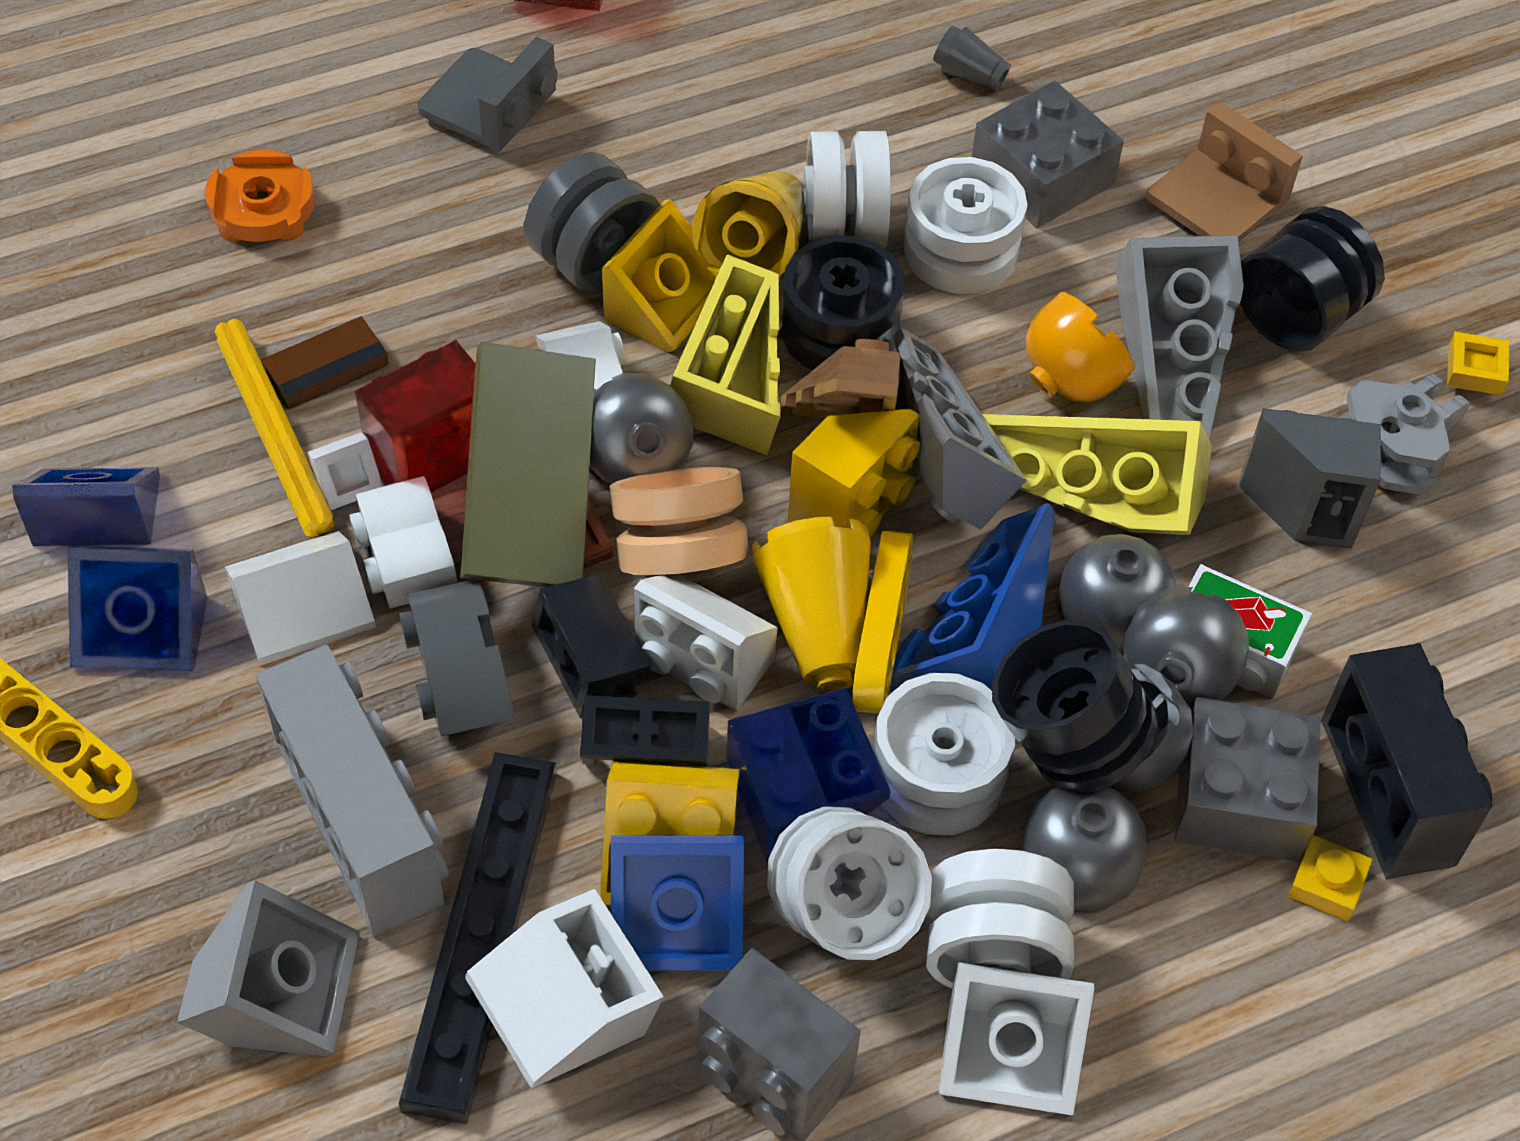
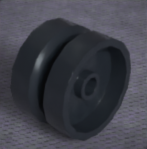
[781,235,905,370]

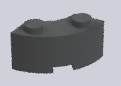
[399,579,515,736]

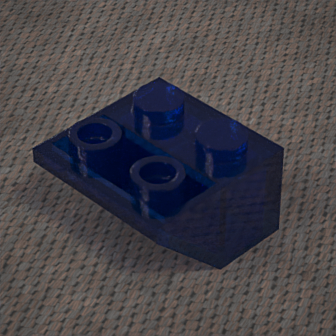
[726,687,891,863]

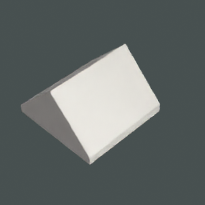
[225,531,376,666]
[939,962,1094,1116]

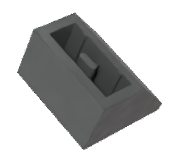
[1239,408,1381,549]

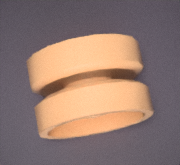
[609,467,749,575]

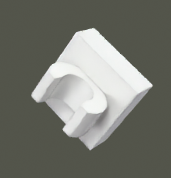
[307,432,383,510]

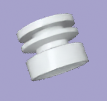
[767,807,932,960]

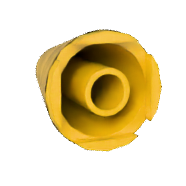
[692,171,804,277]
[752,517,871,692]

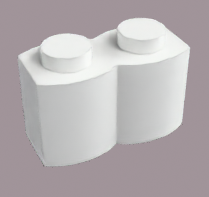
[349,476,457,609]

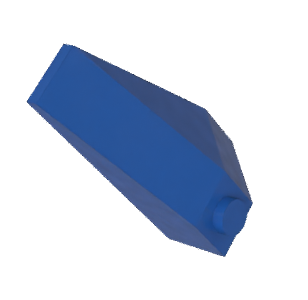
[890,503,1055,691]

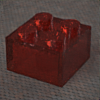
[355,340,476,493]

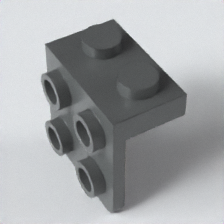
[418,37,558,152]

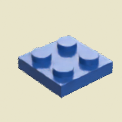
[611,836,744,971]

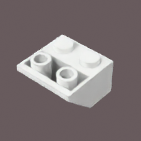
[634,574,777,711]
[465,889,664,1089]

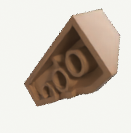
[780,339,900,419]

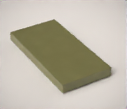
[460,342,596,587]

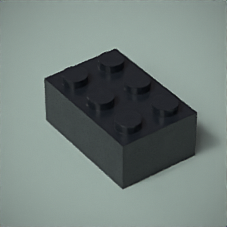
[1321,643,1493,880]

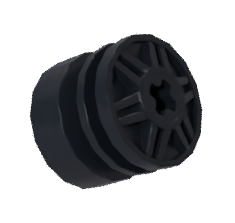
[1240,206,1385,352]
[992,620,1158,793]

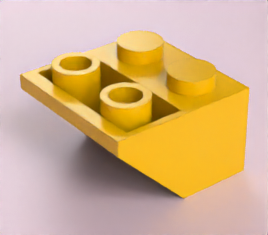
[788,409,920,538]
[600,761,740,905]

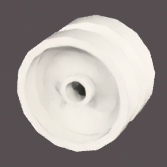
[803,131,891,248]
[903,157,1028,294]
[871,673,1015,836]
[926,849,1074,989]

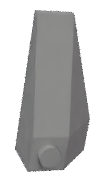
[1115,236,1244,438]
[894,327,1027,530]

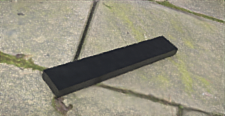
[399,752,557,1124]

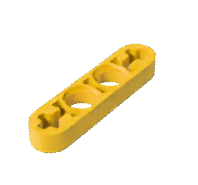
[852,531,913,714]
[0,658,138,819]

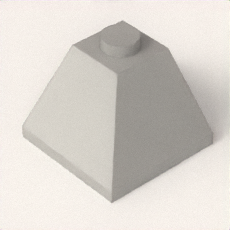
[177,880,360,1056]

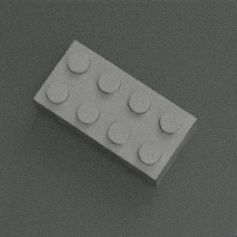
[255,644,449,938]

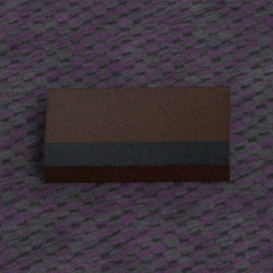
[261,316,389,409]

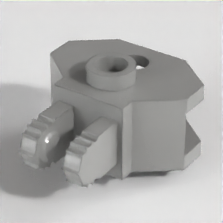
[1339,374,1470,495]

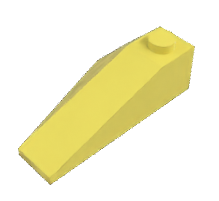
[982,414,1212,535]

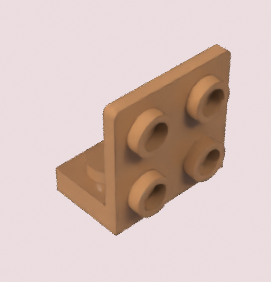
[1146,102,1303,242]

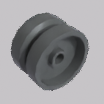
[523,152,660,294]

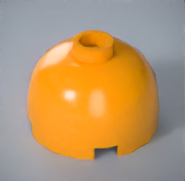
[1026,292,1135,402]

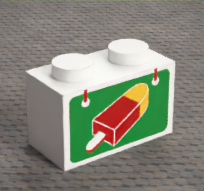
[1188,564,1312,698]

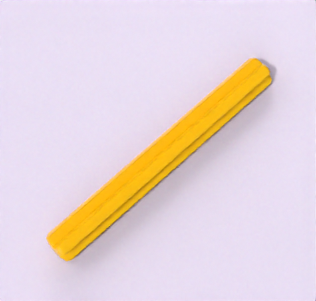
[214,318,335,538]

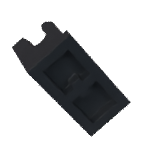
[532,574,651,718]
[580,695,710,767]

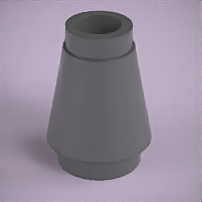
[933,25,1011,91]

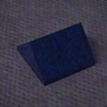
[12,467,160,546]
[67,545,208,671]

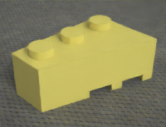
[670,255,780,455]

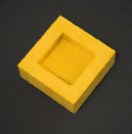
[1447,331,1510,396]
[1287,835,1373,922]

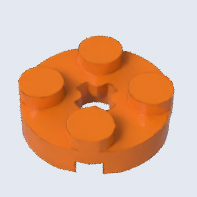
[205,150,315,242]

